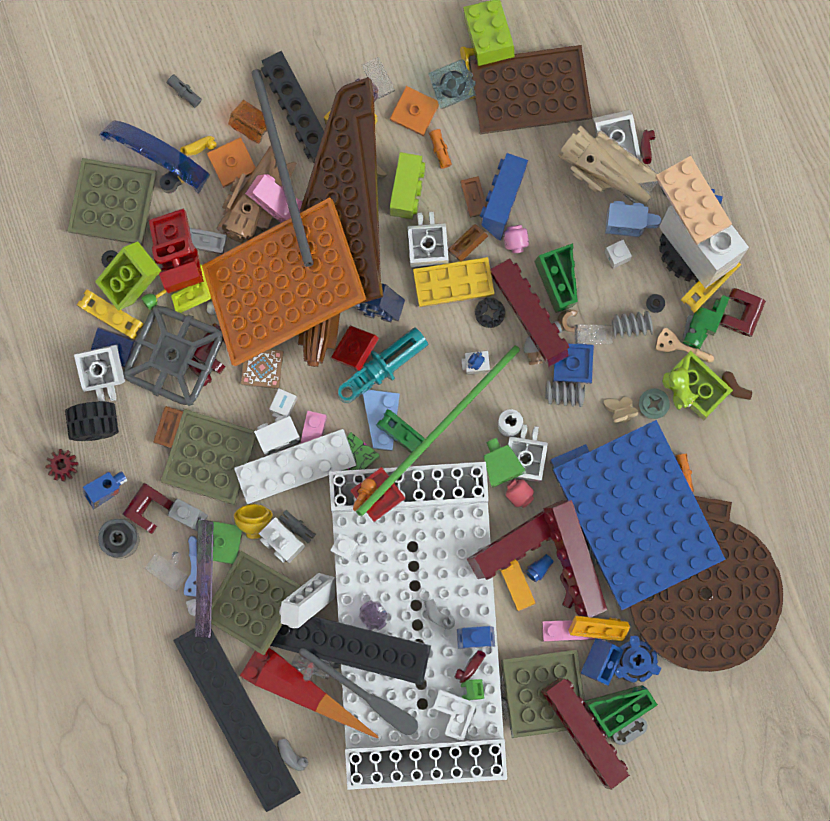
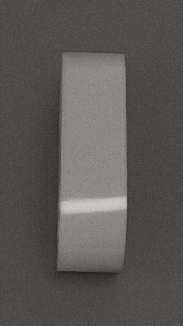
[613,718,647,745]

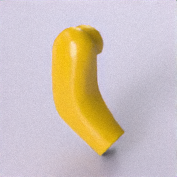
[180,136,216,156]

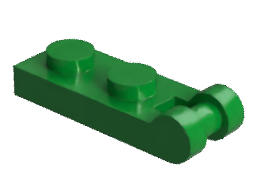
[376,409,425,453]

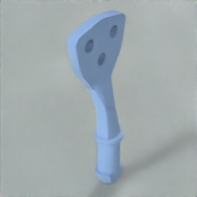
[183,536,208,597]

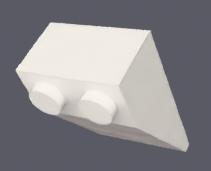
[593,110,642,162]

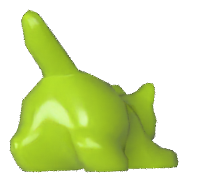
[663,353,699,410]

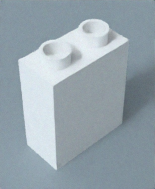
[659,205,749,288]

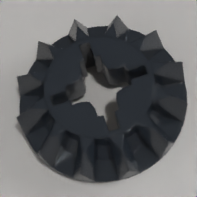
[475,298,505,328]

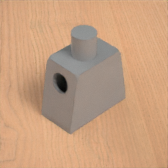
[167,498,208,532]

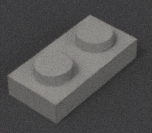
[190,228,227,254]

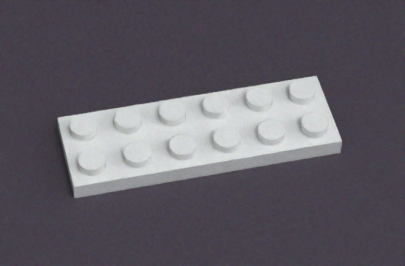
[234,429,356,504]

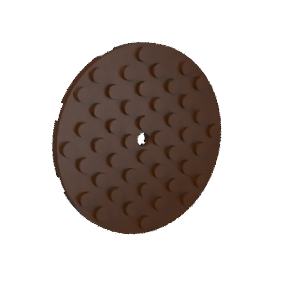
[630,516,783,672]

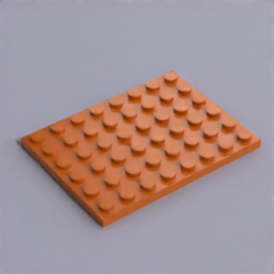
[202,197,366,366]

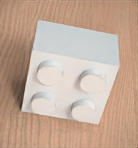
[255,415,301,456]

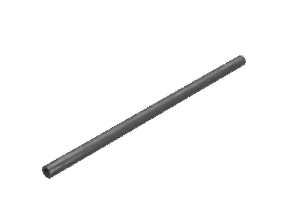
[251,69,314,267]

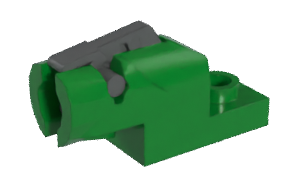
[682,295,729,349]

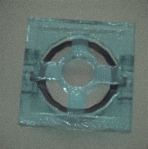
[428,59,476,109]

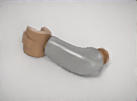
[524,309,578,365]

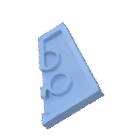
[363,390,400,451]

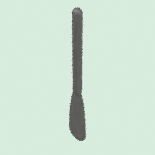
[299,648,418,735]

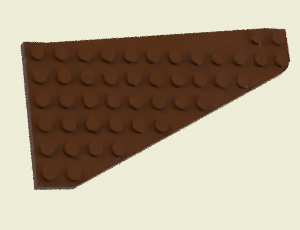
[300,77,383,304]

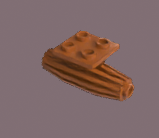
[298,313,340,367]

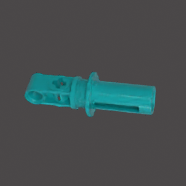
[338,327,428,403]

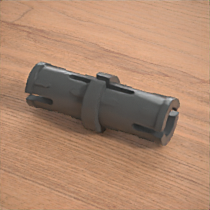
[166,74,202,108]
[279,510,316,544]

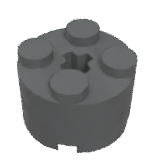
[98,519,140,559]

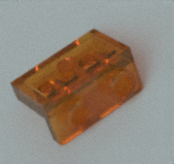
[228,100,267,144]

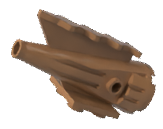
[217,146,297,243]

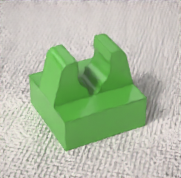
[461,679,485,700]

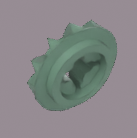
[639,388,670,419]

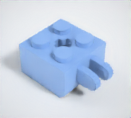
[605,201,662,237]

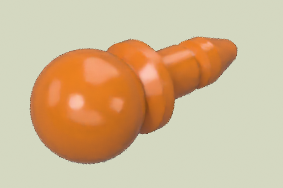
[353,479,377,511]

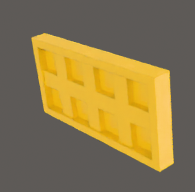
[413,257,494,307]

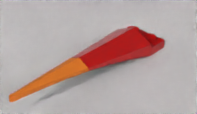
[240,648,379,738]

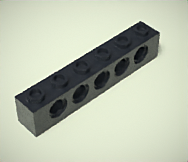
[261,50,324,163]

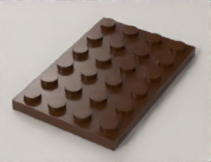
[470,45,593,135]

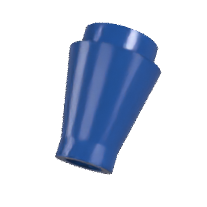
[525,554,554,582]

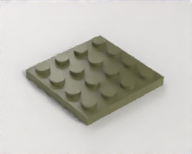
[67,158,157,245]
[161,409,256,505]
[202,551,301,655]
[501,650,586,738]

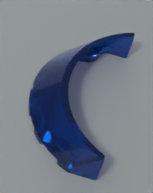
[99,120,210,193]

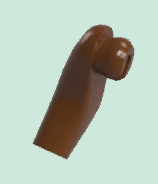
[722,371,752,400]

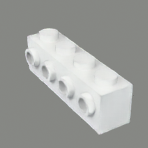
[279,573,336,628]

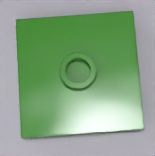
[198,520,242,564]

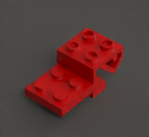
[149,208,204,293]

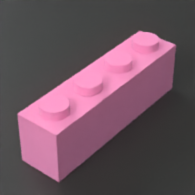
[245,174,302,223]

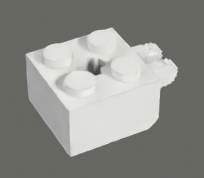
[408,212,449,268]
[74,345,125,401]
[508,425,548,483]
[259,517,305,563]

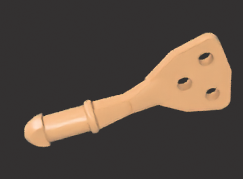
[655,328,714,363]

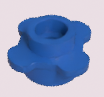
[468,352,485,370]

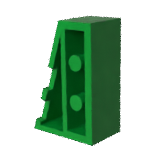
[534,243,578,313]
[584,685,658,737]

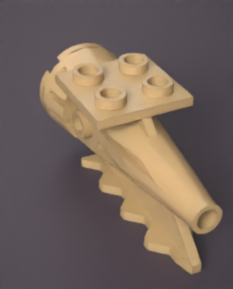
[558,126,657,206]

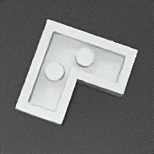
[433,690,477,741]

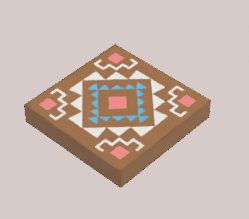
[241,349,284,389]

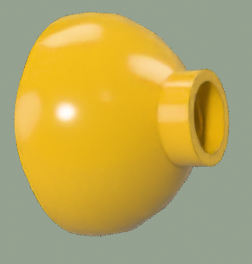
[234,504,273,539]

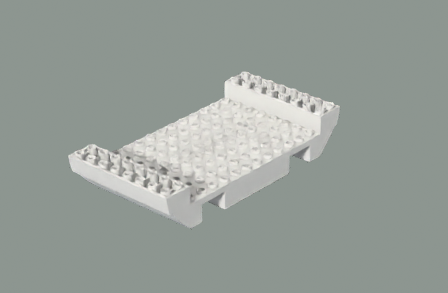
[329,462,507,790]

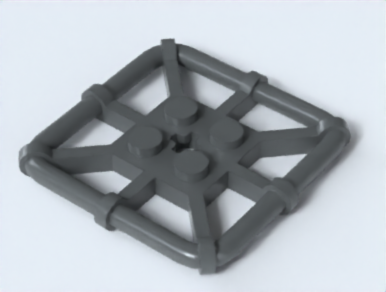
[123,305,223,406]

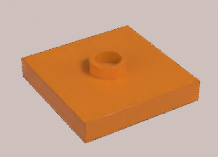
[390,86,440,136]
[207,137,256,188]

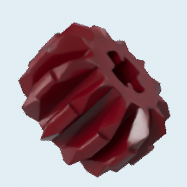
[45,449,79,482]

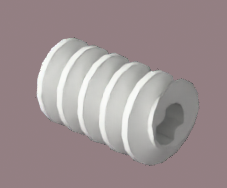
[498,409,523,437]

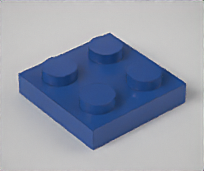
[553,344,594,384]

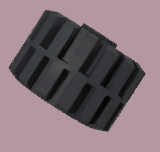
[65,401,119,441]

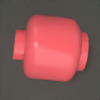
[506,479,534,508]

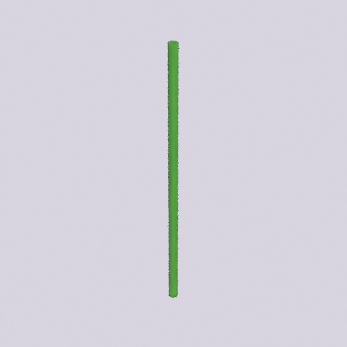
[356,345,520,517]

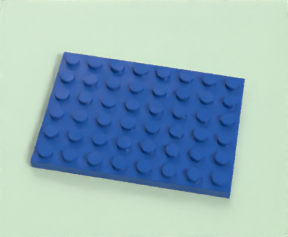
[552,420,726,610]

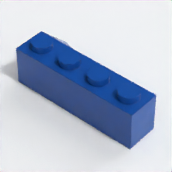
[480,153,528,241]

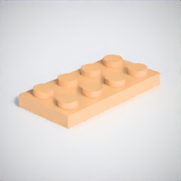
[656,156,732,245]

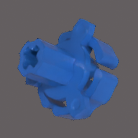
[614,636,661,683]

